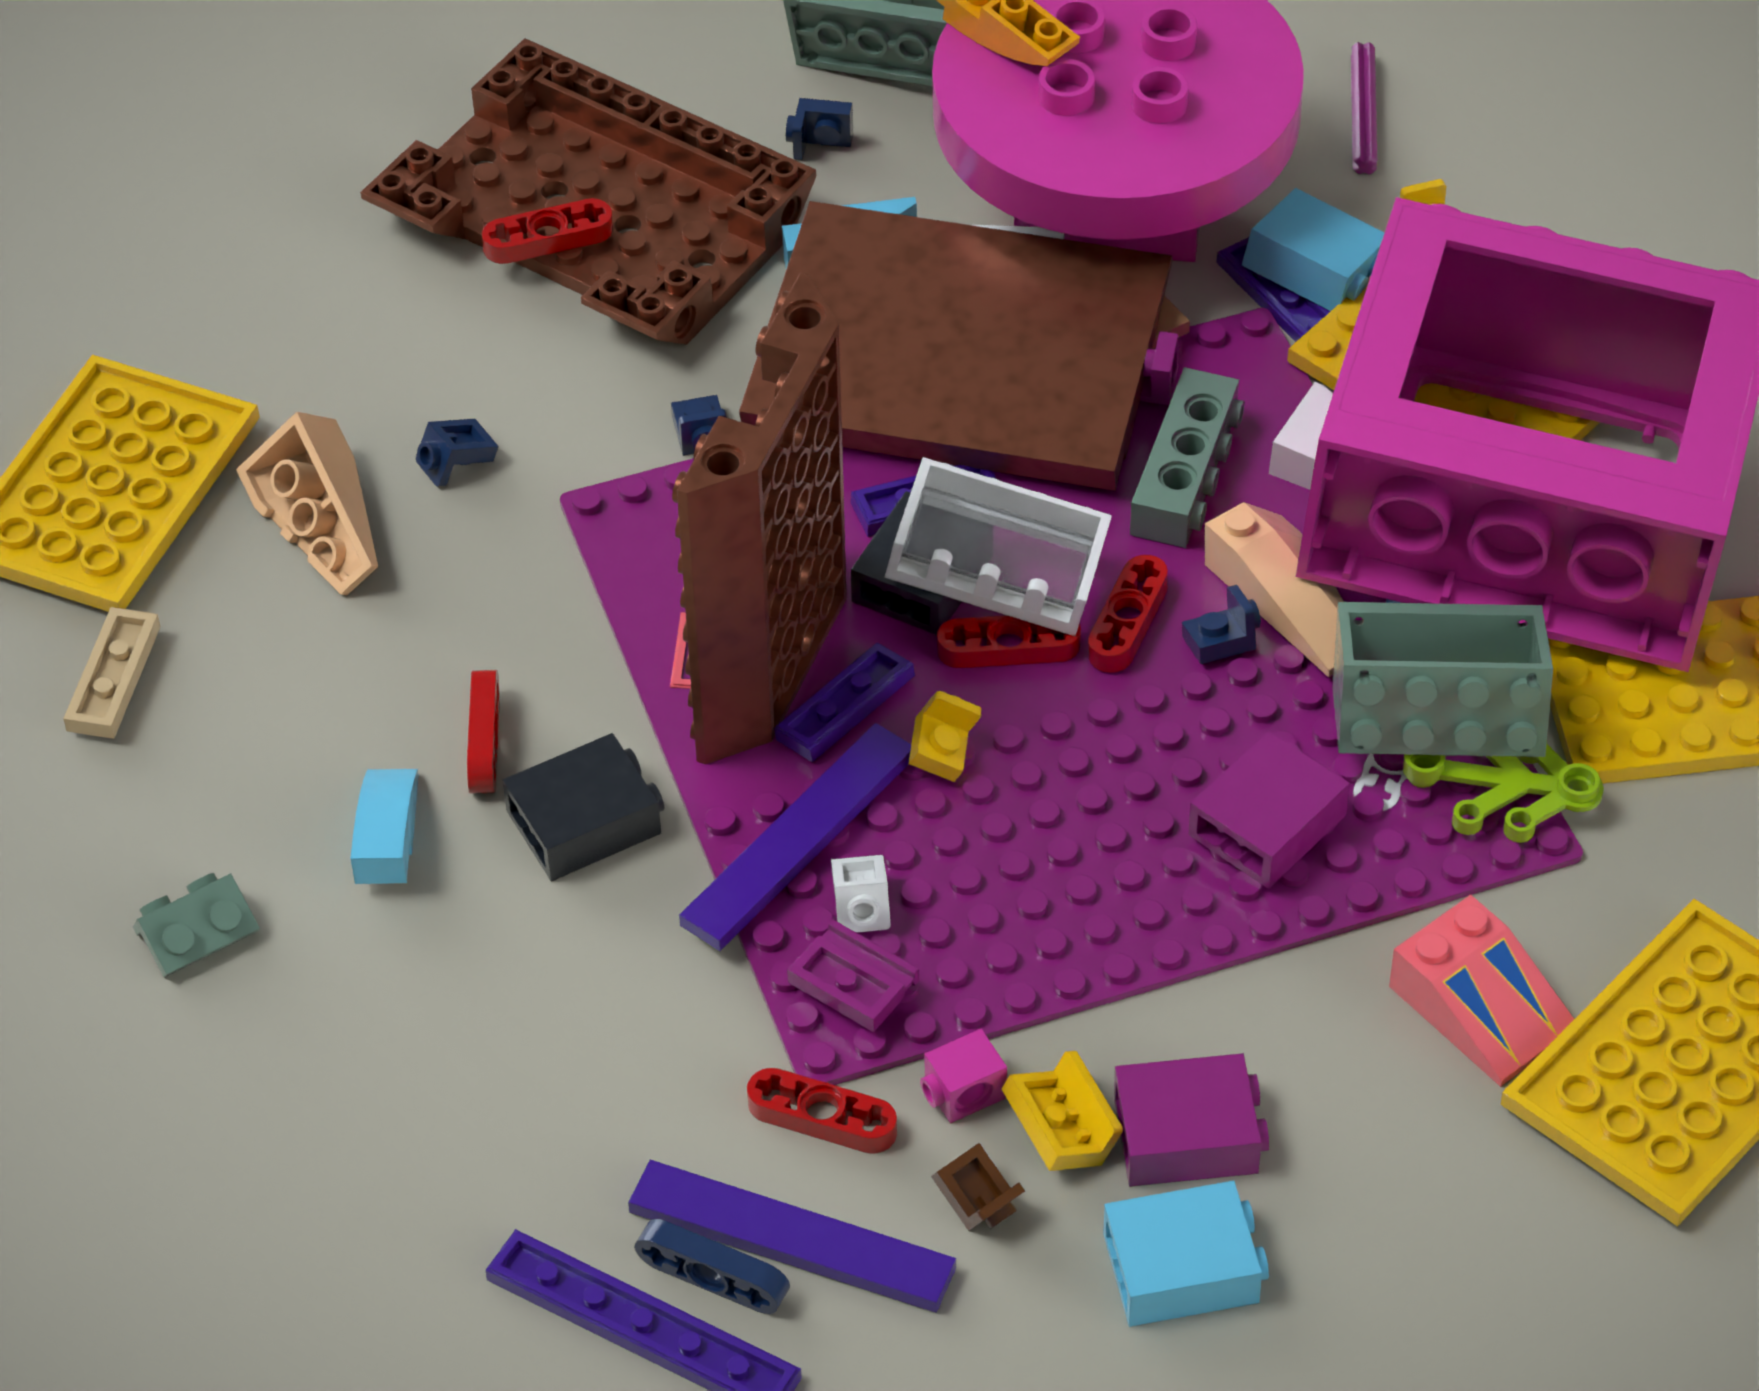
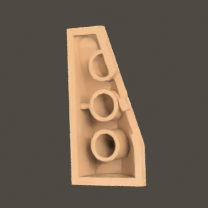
[236,412,378,595]
[1205,502,1343,677]

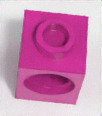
[920,1028,1007,1124]

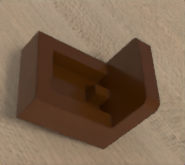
[931,1143,1025,1231]

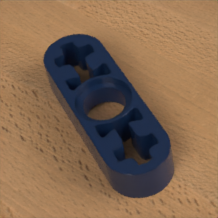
[634,1219,790,1314]

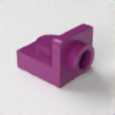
[1140,331,1178,405]

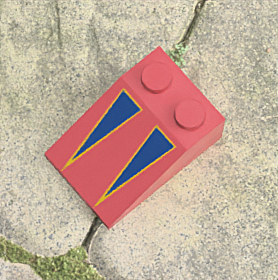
[1389,894,1574,1087]

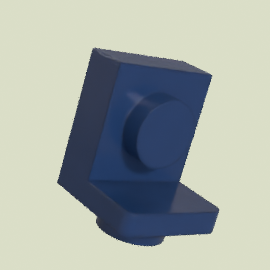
[785,98,854,160]
[671,395,727,456]
[415,418,499,487]
[1182,584,1261,664]

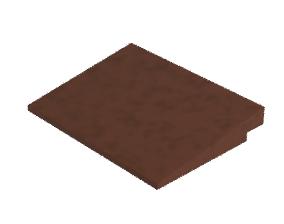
[739,201,1172,491]

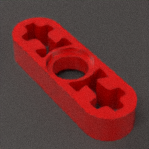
[482,198,613,264]
[1088,555,1168,673]
[937,615,1081,668]
[467,670,500,794]
[747,1068,897,1154]

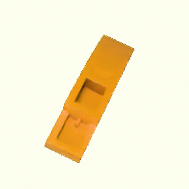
[936,0,1080,66]

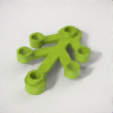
[1403,743,1604,843]

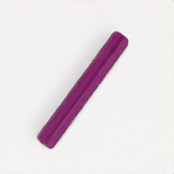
[1351,42,1378,175]

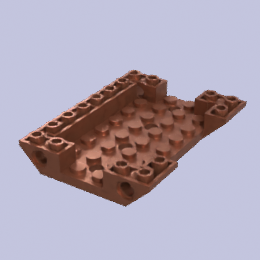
[360,38,817,345]
[672,273,847,764]

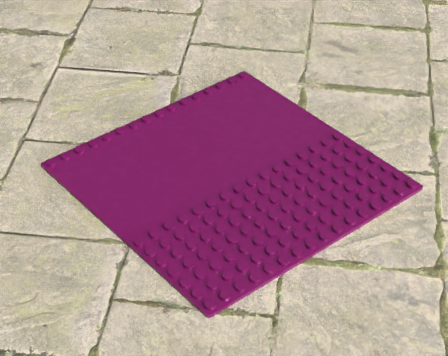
[560,308,1583,1085]

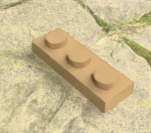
[63,607,161,739]

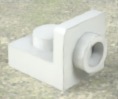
[831,855,891,932]

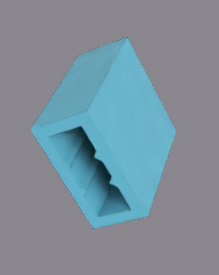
[1242,188,1384,311]
[1103,1180,1269,1327]

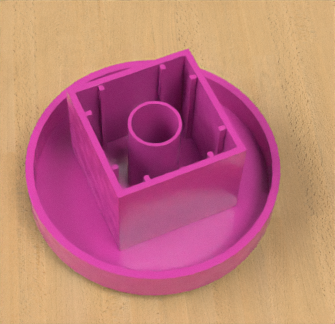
[932,0,1304,262]

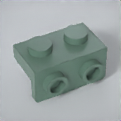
[133,873,260,978]

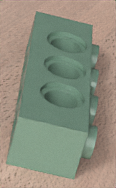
[1130,367,1245,548]

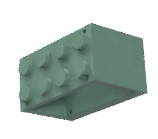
[783,0,947,86]
[1333,602,1553,757]

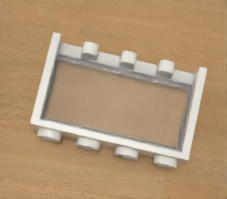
[885,457,1112,636]

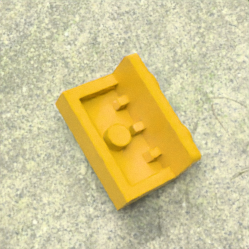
[1001,1051,1123,1171]

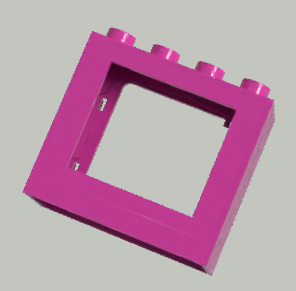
[1295,197,1759,672]

